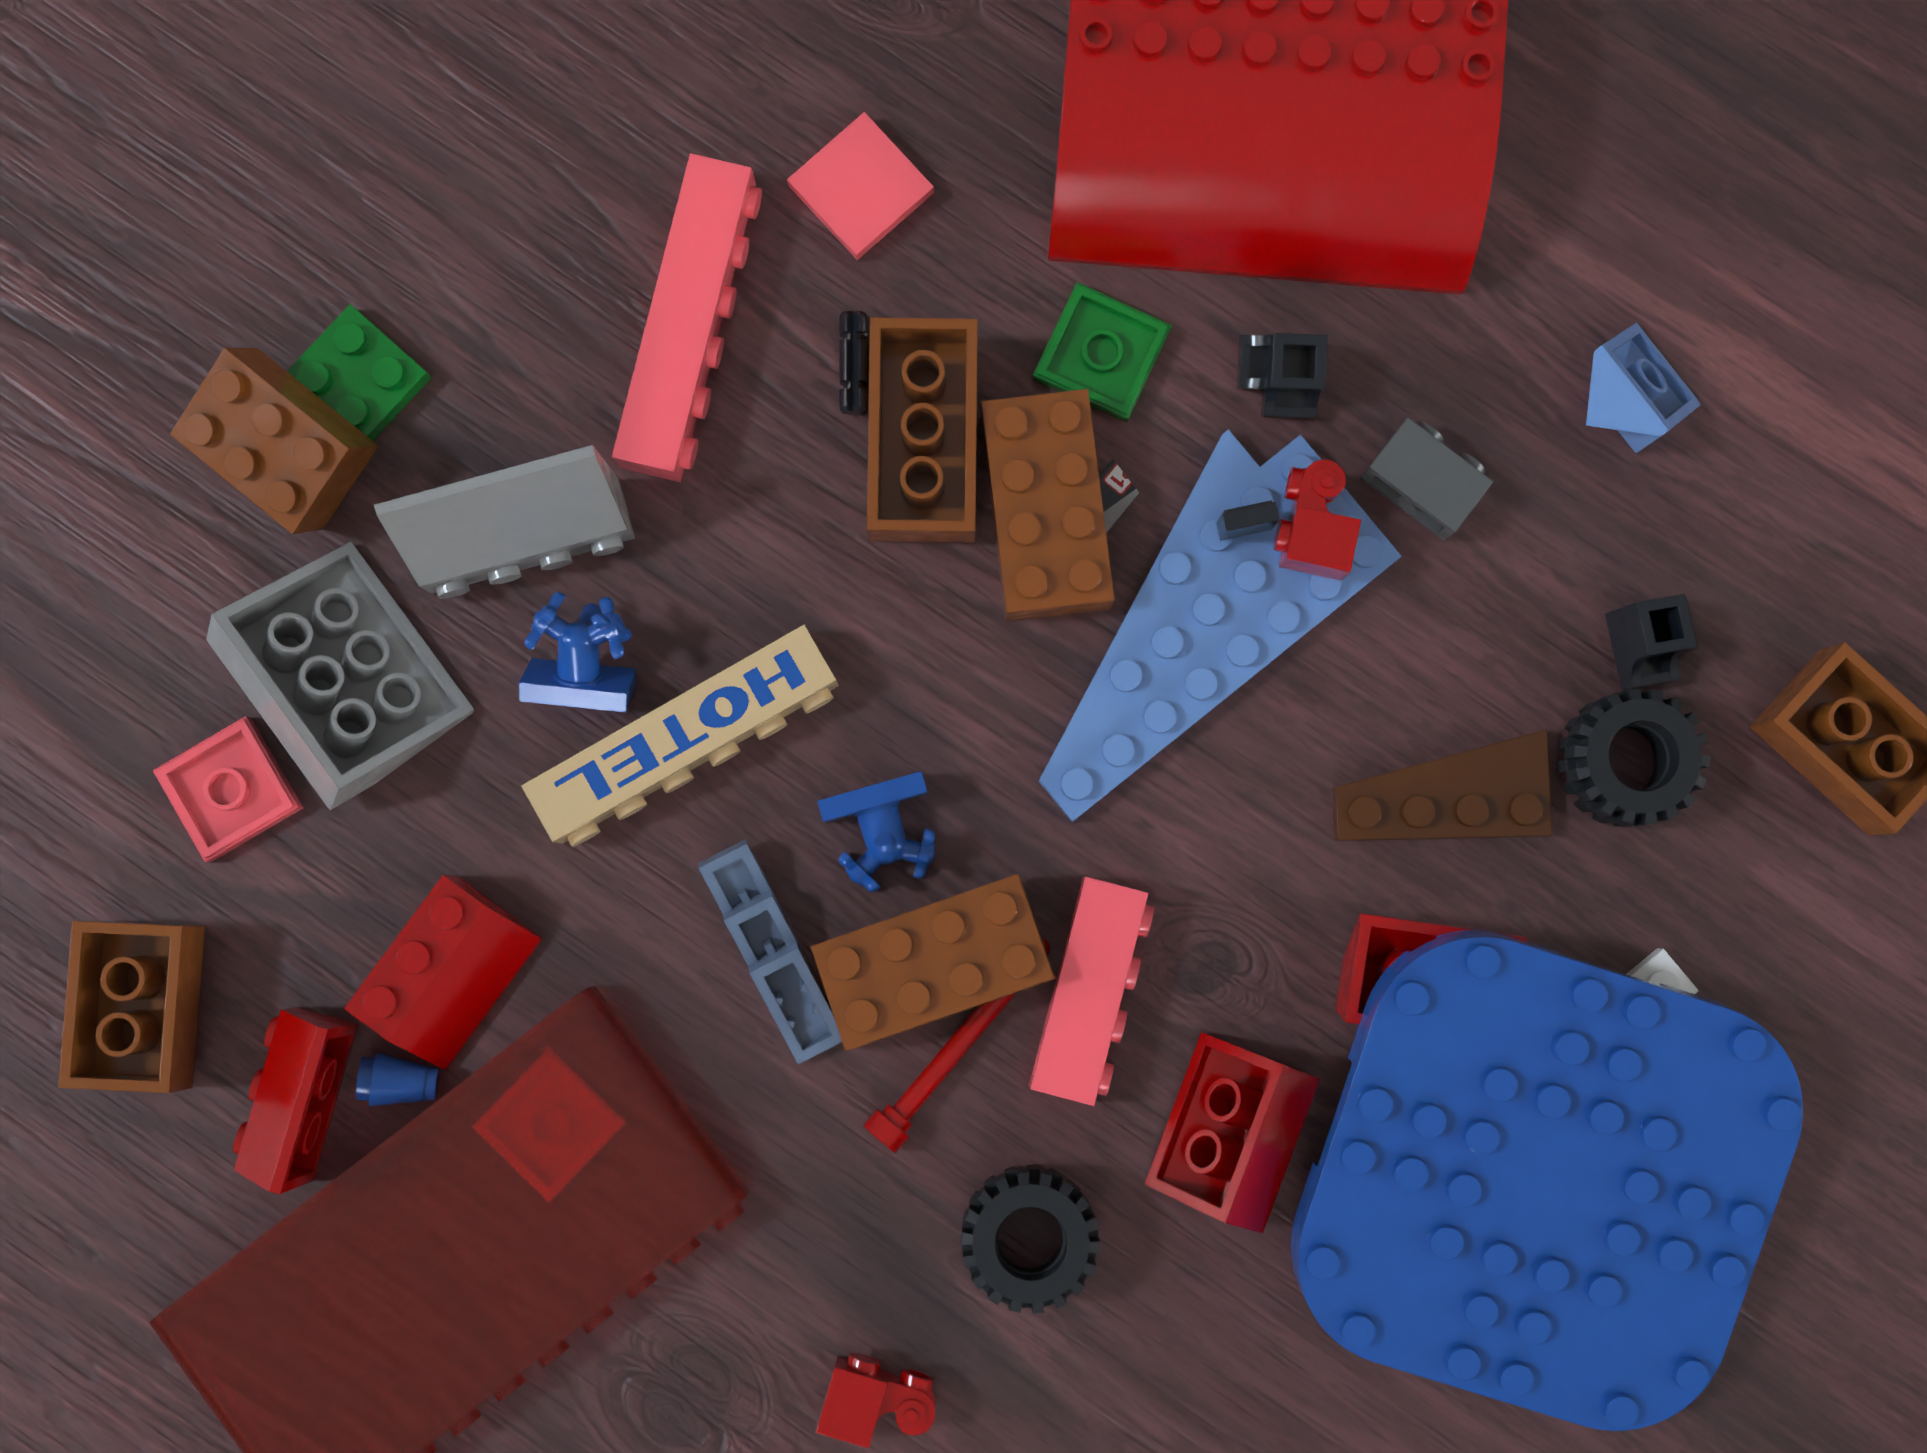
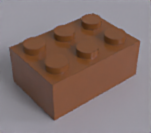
[170,348,379,534]
[1749,642,1927,836]
[58,921,205,1093]

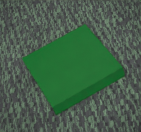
[1032,282,1172,423]

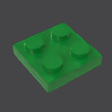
[287,304,432,441]

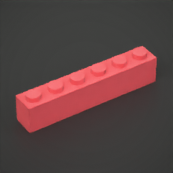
[612,153,762,483]

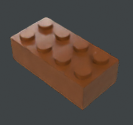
[867,317,978,543]
[981,389,1115,622]
[810,874,1056,1051]

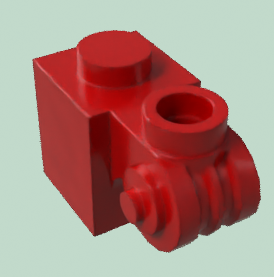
[1273,460,1361,581]
[816,1353,936,1449]

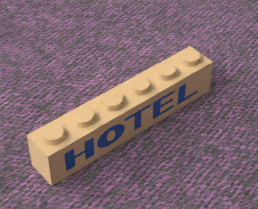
[521,625,839,847]

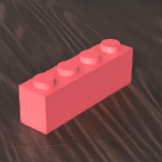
[1029,876,1154,1106]

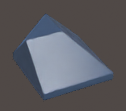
[1586,322,1701,453]

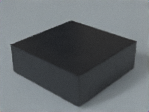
[1216,500,1280,541]

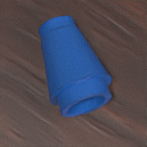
[356,1052,439,1107]

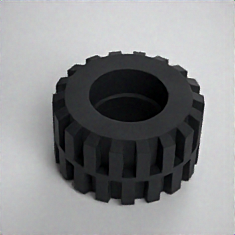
[1556,688,1711,827]
[961,1165,1100,1314]

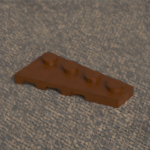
[1332,729,1552,841]

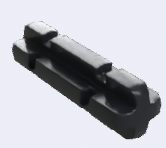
[839,311,868,415]

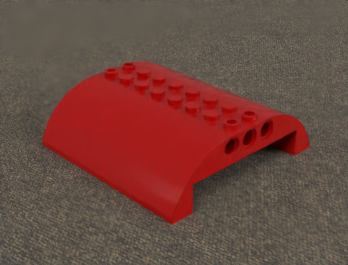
[1048,0,1508,295]

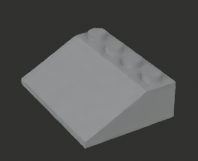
[374,445,635,599]
[206,542,474,810]

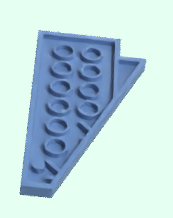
[1038,429,1402,823]

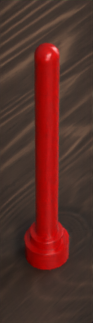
[863,938,1051,1154]

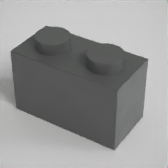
[1360,418,1494,541]

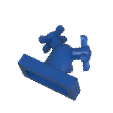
[519,592,637,713]
[817,771,936,892]

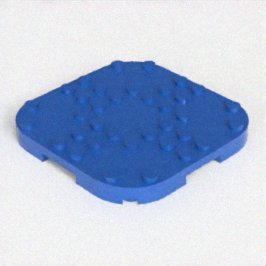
[1291,929,1803,1431]

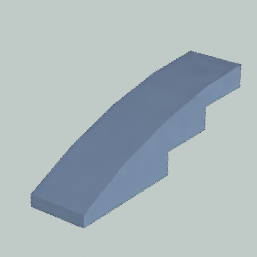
[698,839,842,1064]

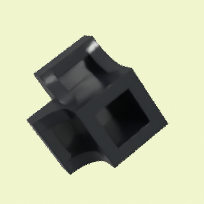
[1236,333,1328,419]
[1605,594,1698,691]

